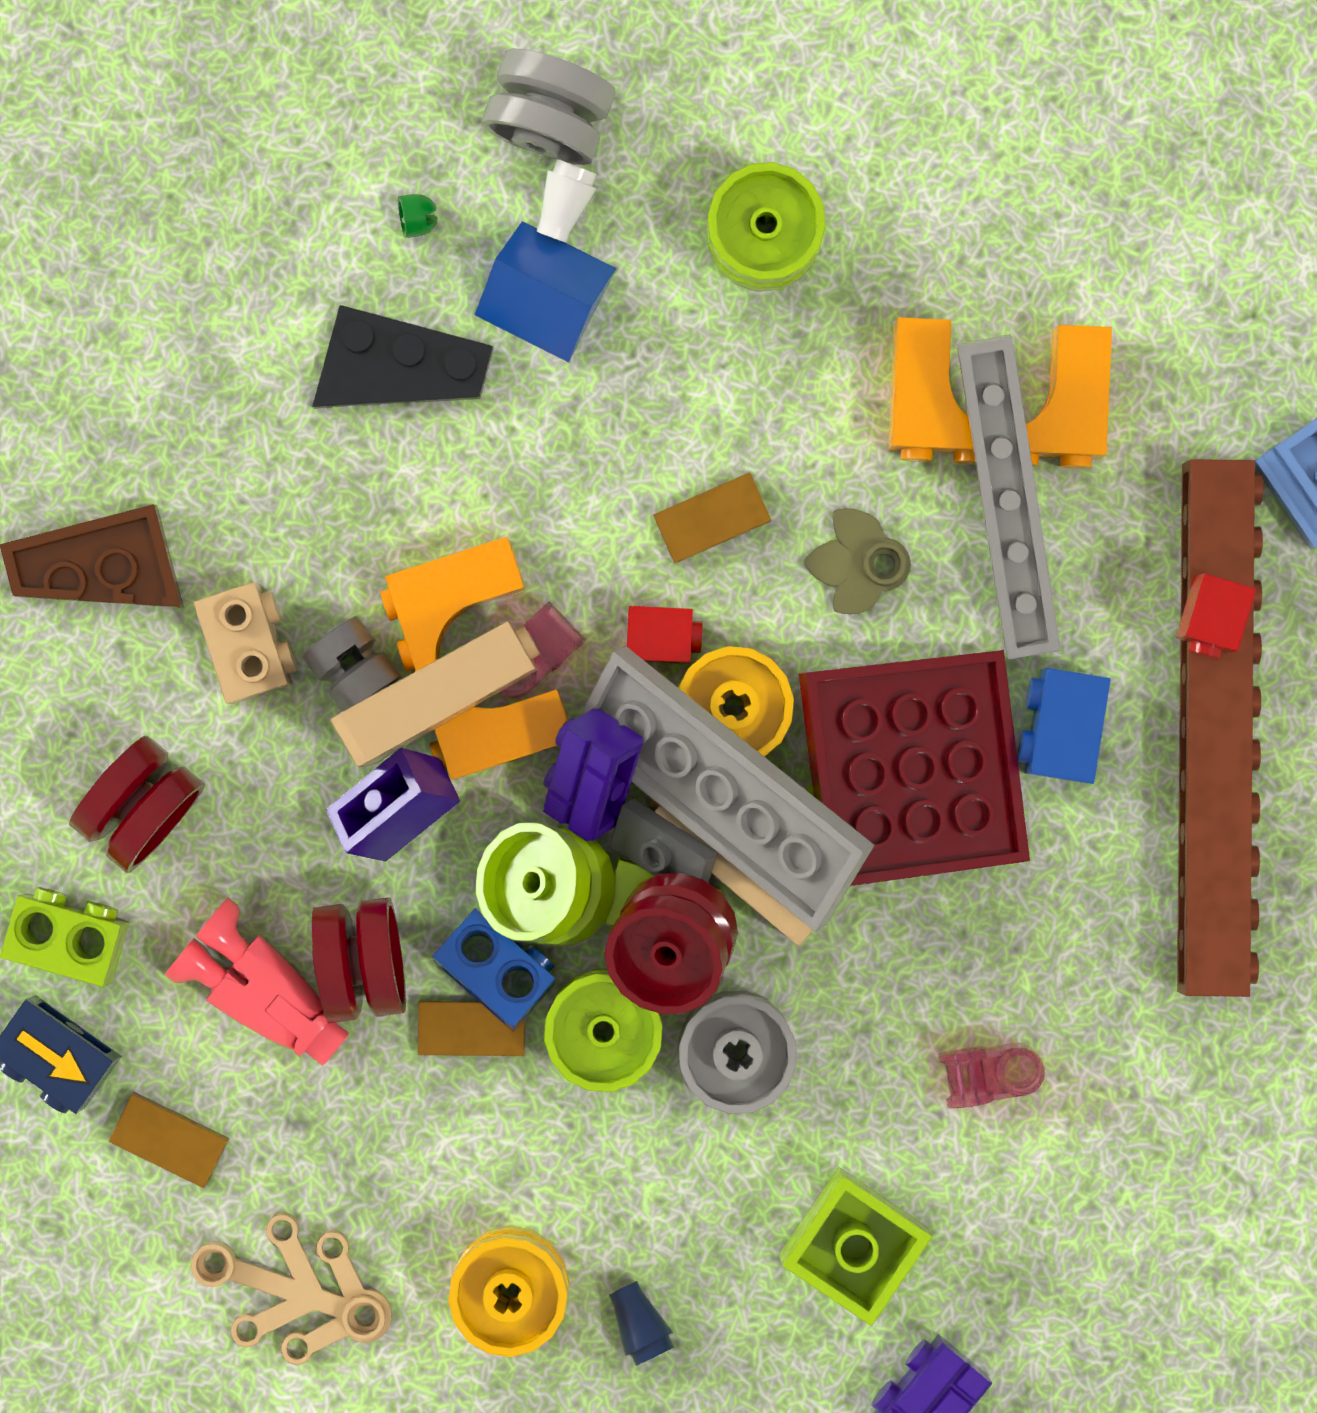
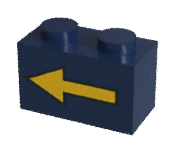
[0,995,122,1114]

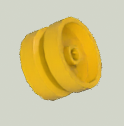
[678,646,794,757]
[448,1226,569,1357]

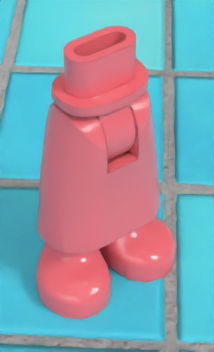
[164,897,349,1066]

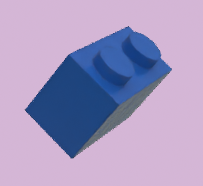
[1017,668,1111,784]

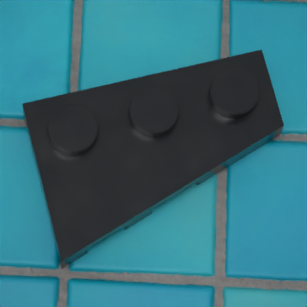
[312,305,494,409]

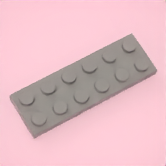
[580,646,874,932]

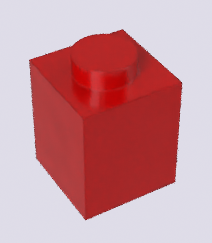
[1176,573,1256,660]
[627,606,703,664]

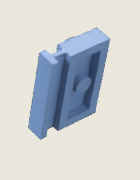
[1255,418,1317,550]

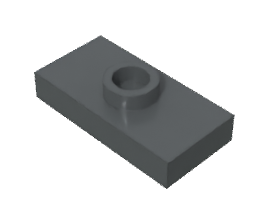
[610,798,718,883]

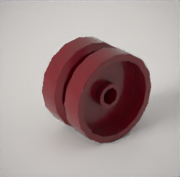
[69,736,205,873]
[604,873,738,1014]
[312,897,406,1024]

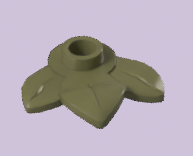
[804,508,911,614]

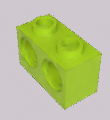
[0,887,129,987]

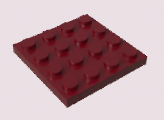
[799,650,1030,886]

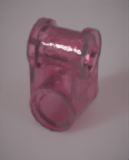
[499,602,587,699]
[938,1043,1045,1108]

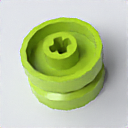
[707,162,826,292]
[476,823,615,946]
[544,968,662,1092]

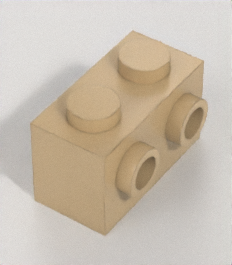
[193,582,298,704]

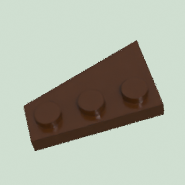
[0,504,184,608]

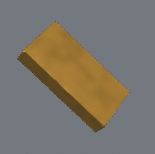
[653,472,771,564]
[418,1001,525,1056]
[108,1092,230,1188]

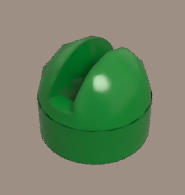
[398,194,438,238]

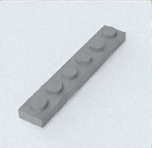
[957,334,1061,660]

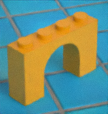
[889,317,1112,469]
[380,537,568,780]

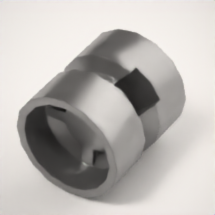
[302,616,402,711]

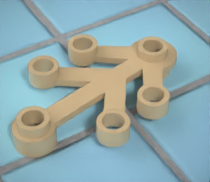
[191,1212,392,1365]

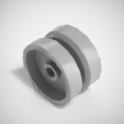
[481,48,615,165]
[679,990,797,1114]

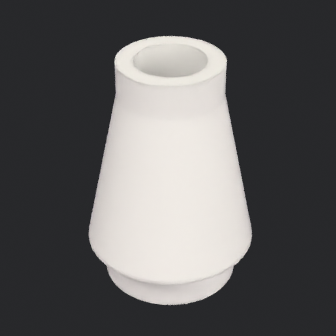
[536,159,597,243]

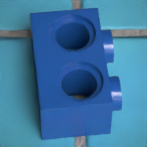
[432,908,556,1032]

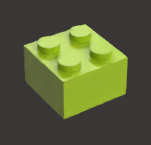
[779,1166,932,1327]

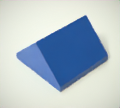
[475,221,616,363]

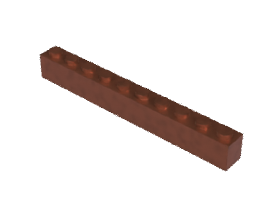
[1177,459,1263,997]

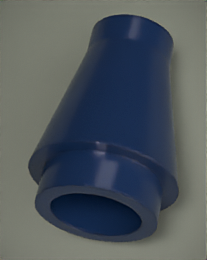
[609,1281,674,1366]

